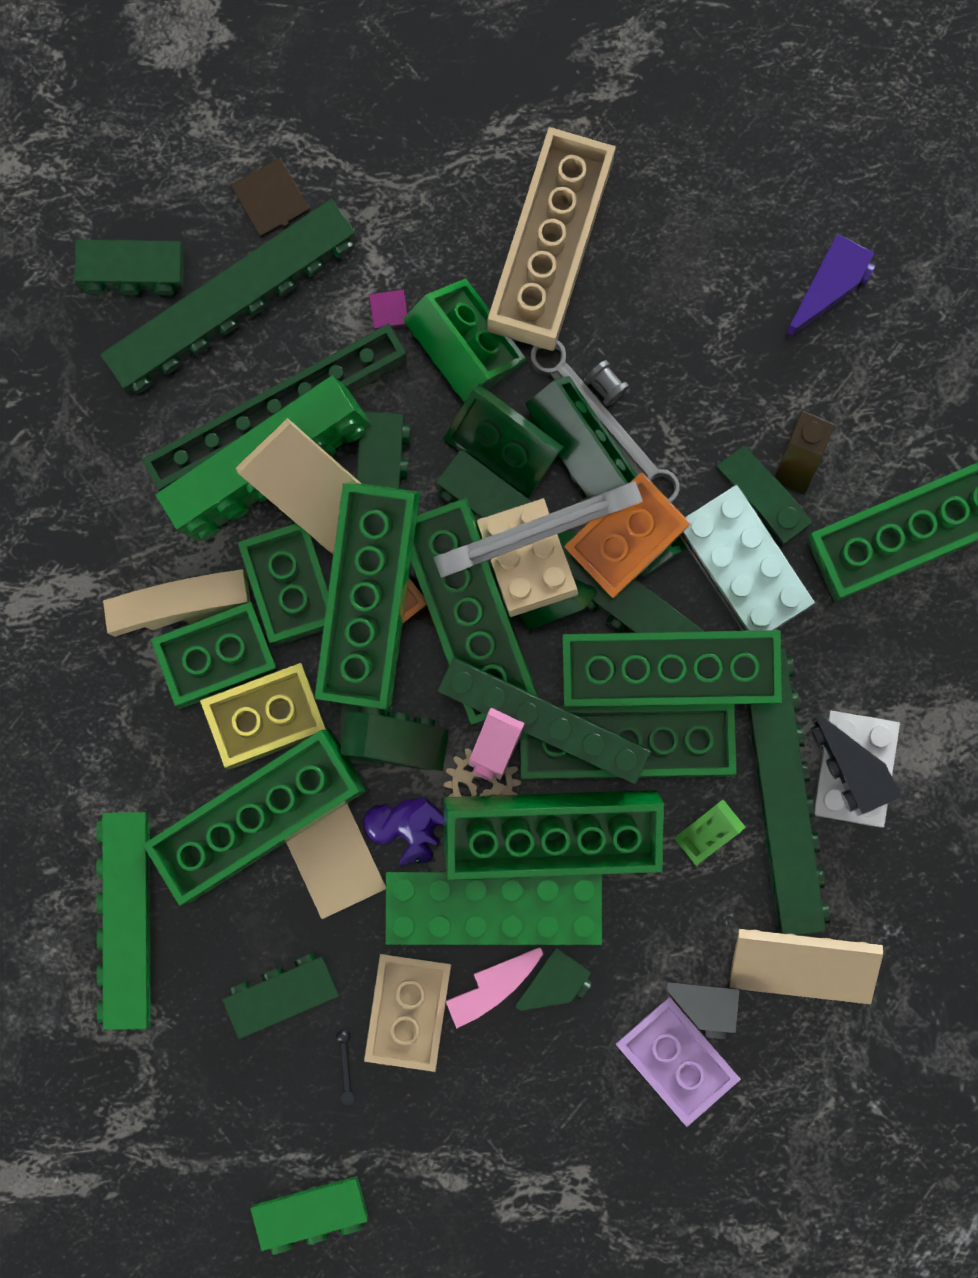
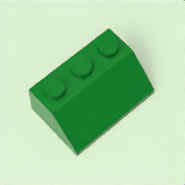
[402,279,528,402]

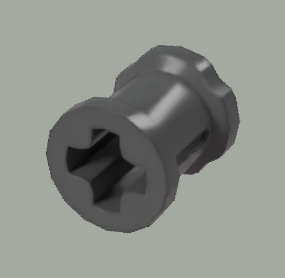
[584,360,630,407]

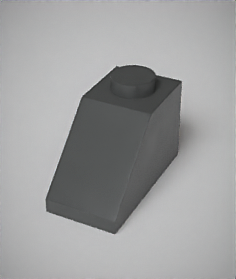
[665,982,739,1039]

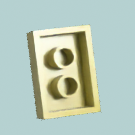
[200,663,327,770]

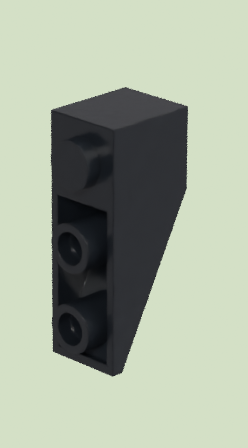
[810,715,901,816]

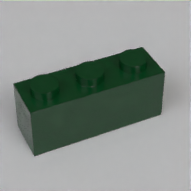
[74,240,184,295]
[340,706,449,771]
[222,953,340,1039]

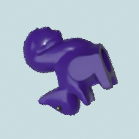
[363,796,444,866]

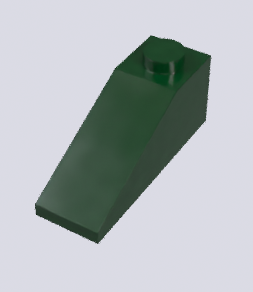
[716,445,812,549]

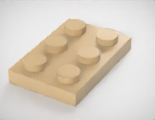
[477,498,578,617]
[364,954,451,1072]

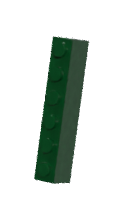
[525,376,687,578]
[438,658,651,784]

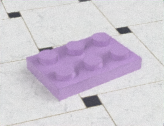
[616,997,741,1127]

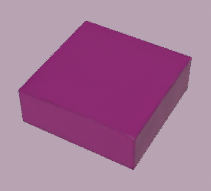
[369,290,407,331]

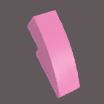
[446,947,543,1029]

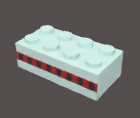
[680,485,815,631]

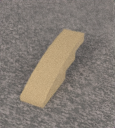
[103,569,251,637]

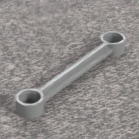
[531,340,679,503]
[433,481,643,578]

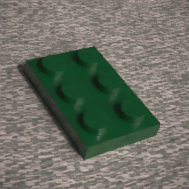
[443,384,563,499]

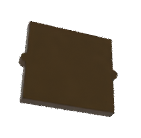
[231,157,310,238]

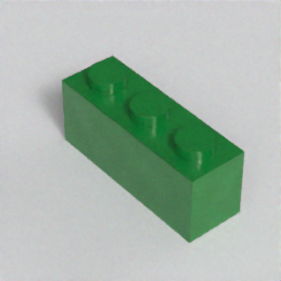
[250,1176,369,1255]

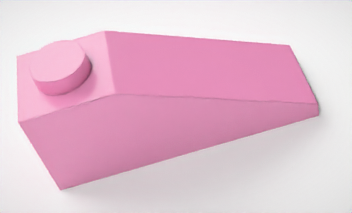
[468,708,524,781]

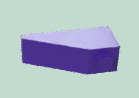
[786,234,875,336]

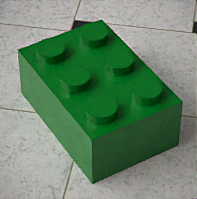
[238,523,329,647]
[150,602,278,709]

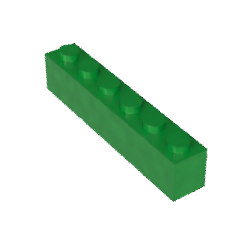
[96,812,151,1030]

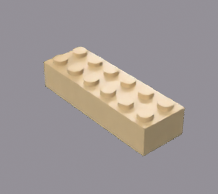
[487,127,616,351]

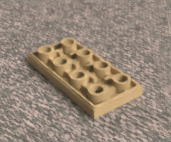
[236,418,360,554]
[286,804,386,919]
[729,929,883,1004]

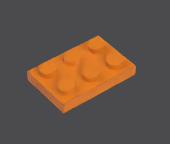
[564,472,691,598]

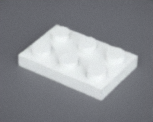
[814,710,900,827]

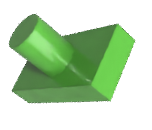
[674,800,746,866]

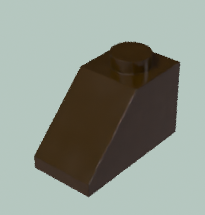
[774,411,835,495]

